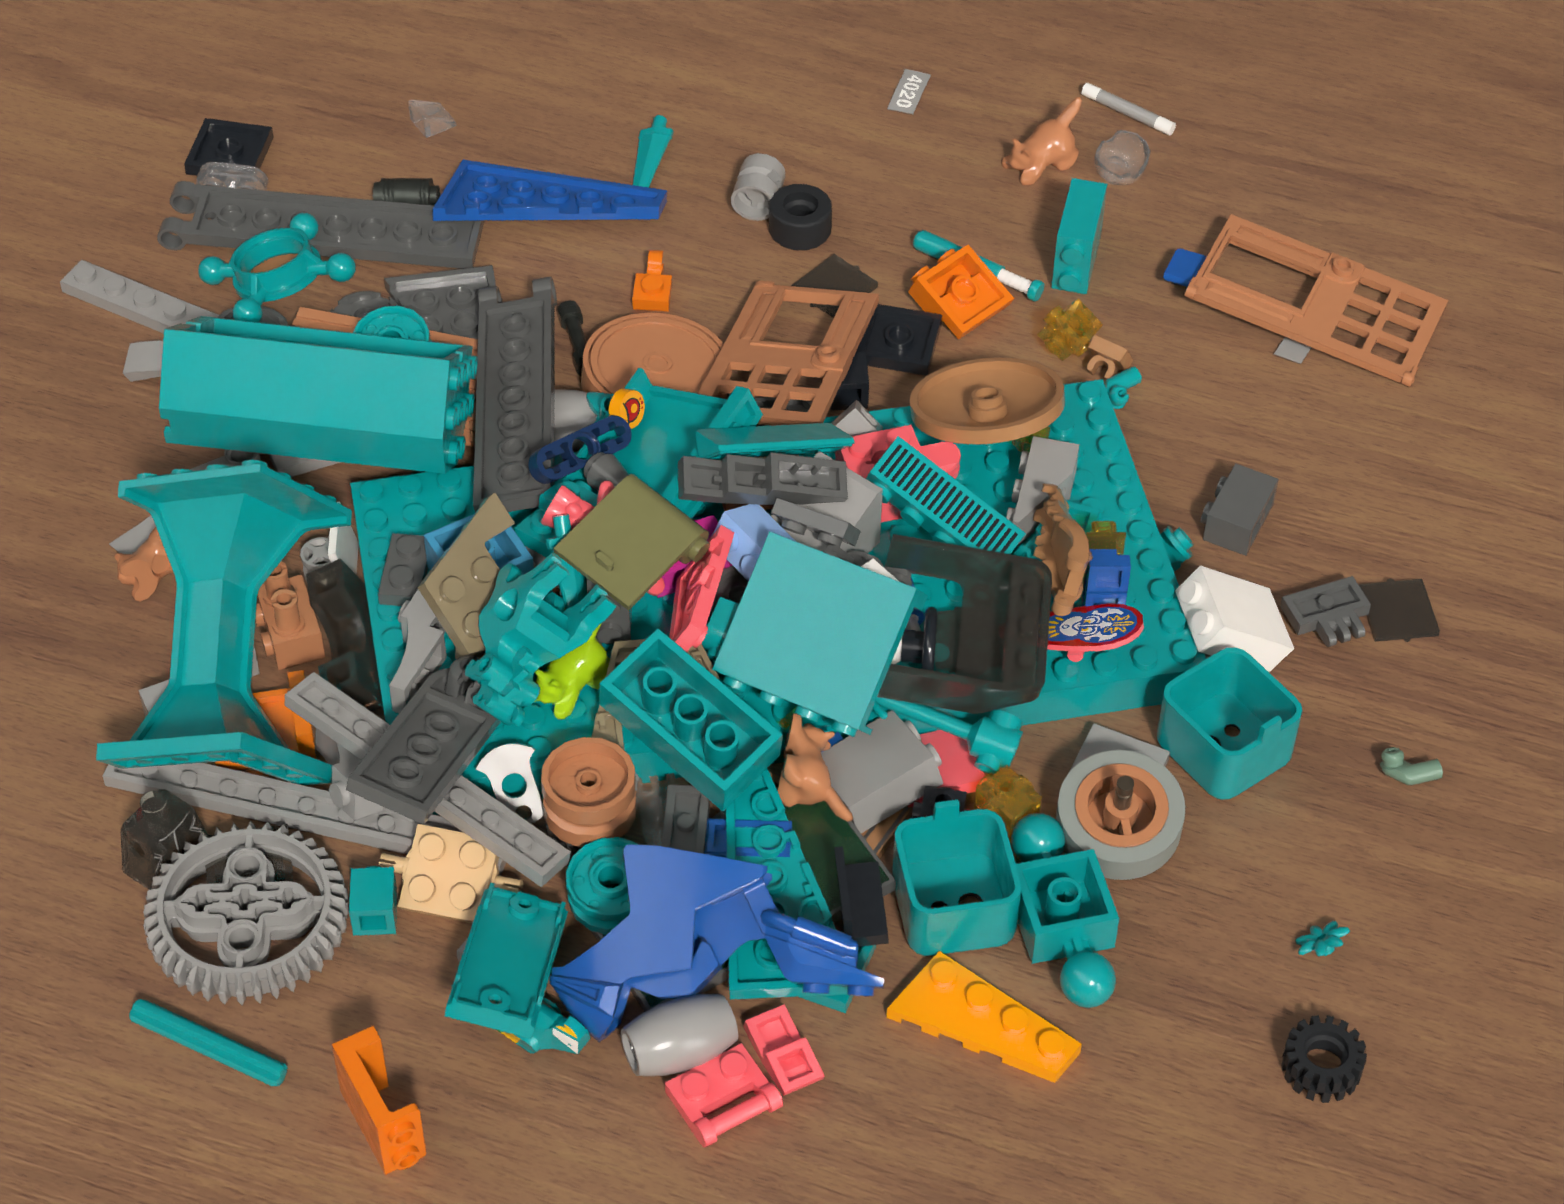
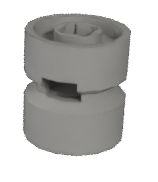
[731,153,786,221]

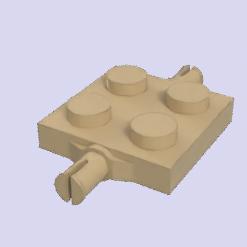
[378,824,523,924]

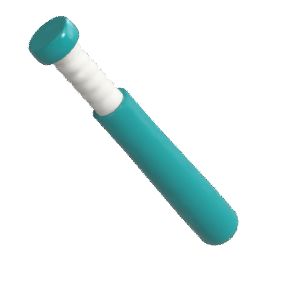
[913,230,1044,302]

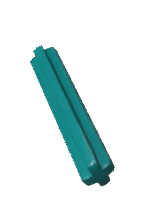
[129,999,288,1086]

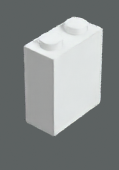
[1175,566,1294,672]

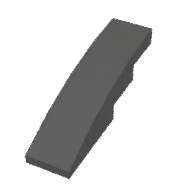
[678,452,848,505]

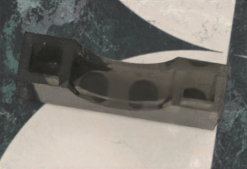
[306,558,383,711]

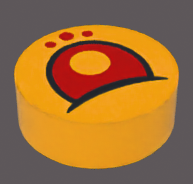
[609,388,645,429]

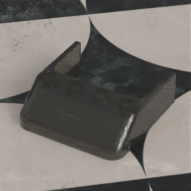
[877,534,1052,714]

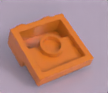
[908,244,1014,340]

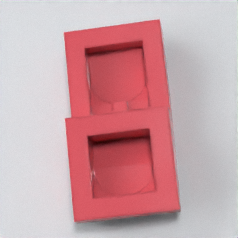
[743,1004,825,1096]

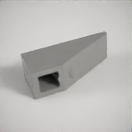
[1006,436,1080,549]

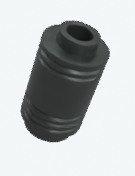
[373,178,441,206]

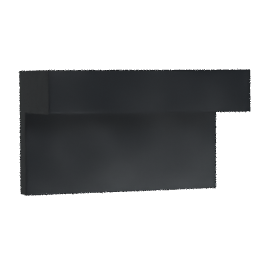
[834,846,889,947]

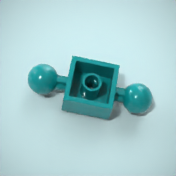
[1011,813,1120,1008]

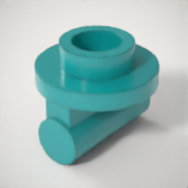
[1160,526,1194,571]

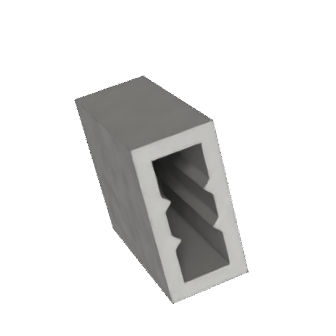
[821,710,943,833]

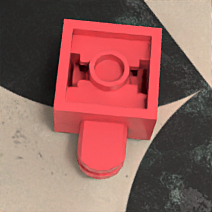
[835,425,961,523]

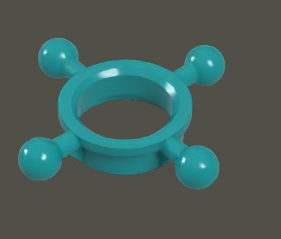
[198,213,356,322]

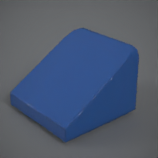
[1163,248,1207,287]

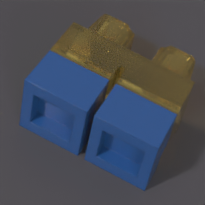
[1081,521,1131,606]

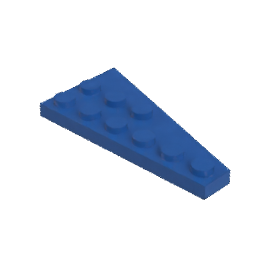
[433,160,667,221]

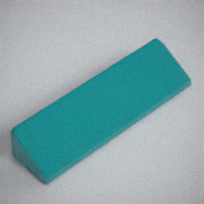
[695,423,854,460]

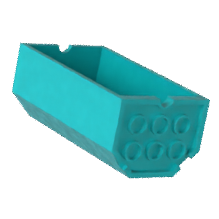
[159,316,478,474]

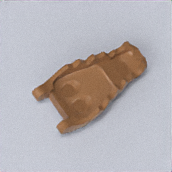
[1033,483,1093,616]

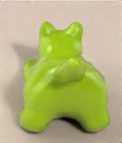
[534,623,610,719]

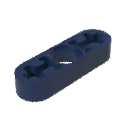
[528,415,632,484]

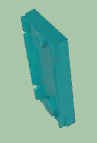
[444,883,568,1039]

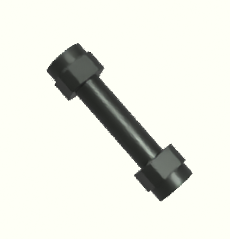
[557,300,587,376]

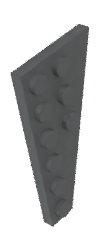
[384,265,496,339]

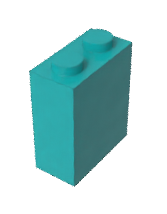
[1051,178,1107,294]

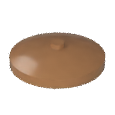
[910,358,1065,445]

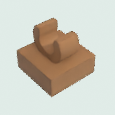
[1087,335,1133,380]

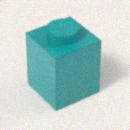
[349,866,398,936]

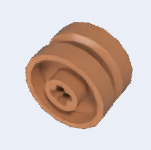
[541,737,637,847]

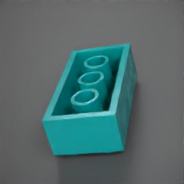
[599,628,783,812]

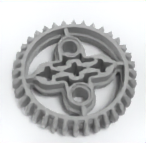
[143,821,349,1005]

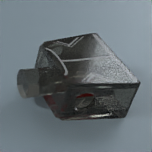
[120,789,209,890]

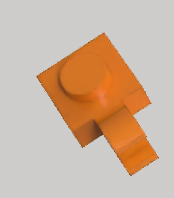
[632,250,672,312]

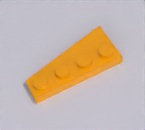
[886,951,1082,1083]

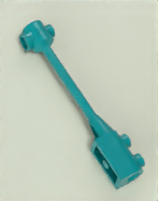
[702,597,1023,775]

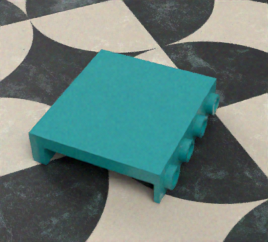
[558,368,763,519]
[712,531,928,737]

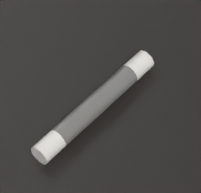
[1081,82,1176,136]

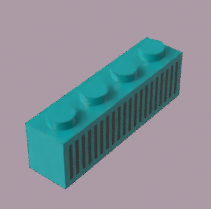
[866,436,1026,579]

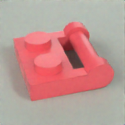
[665,1043,783,1148]

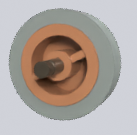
[1056,750,1185,880]

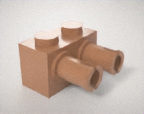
[255,561,325,670]

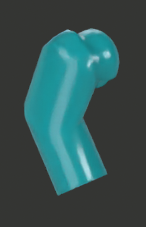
[1104,366,1142,409]

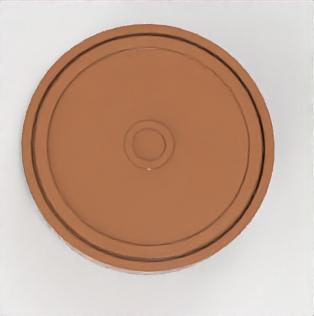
[581,313,732,399]

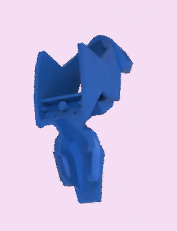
[549,844,884,1042]

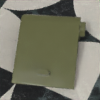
[553,474,710,611]

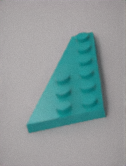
[726,768,848,1000]

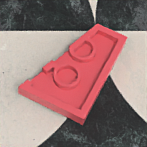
[669,525,735,652]

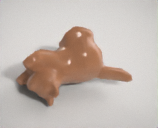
[1002,97,1082,186]
[115,527,174,601]
[777,713,853,822]

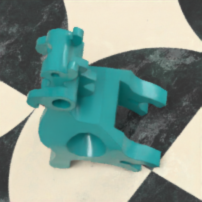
[465,553,617,726]

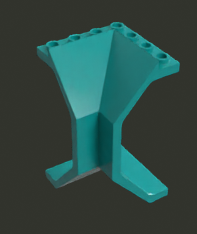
[96,460,352,785]

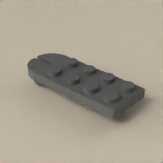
[346,655,501,825]

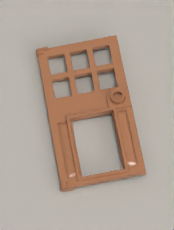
[1184,214,1449,387]
[698,281,879,426]

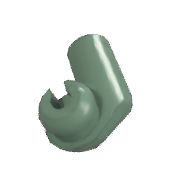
[1380,747,1443,786]

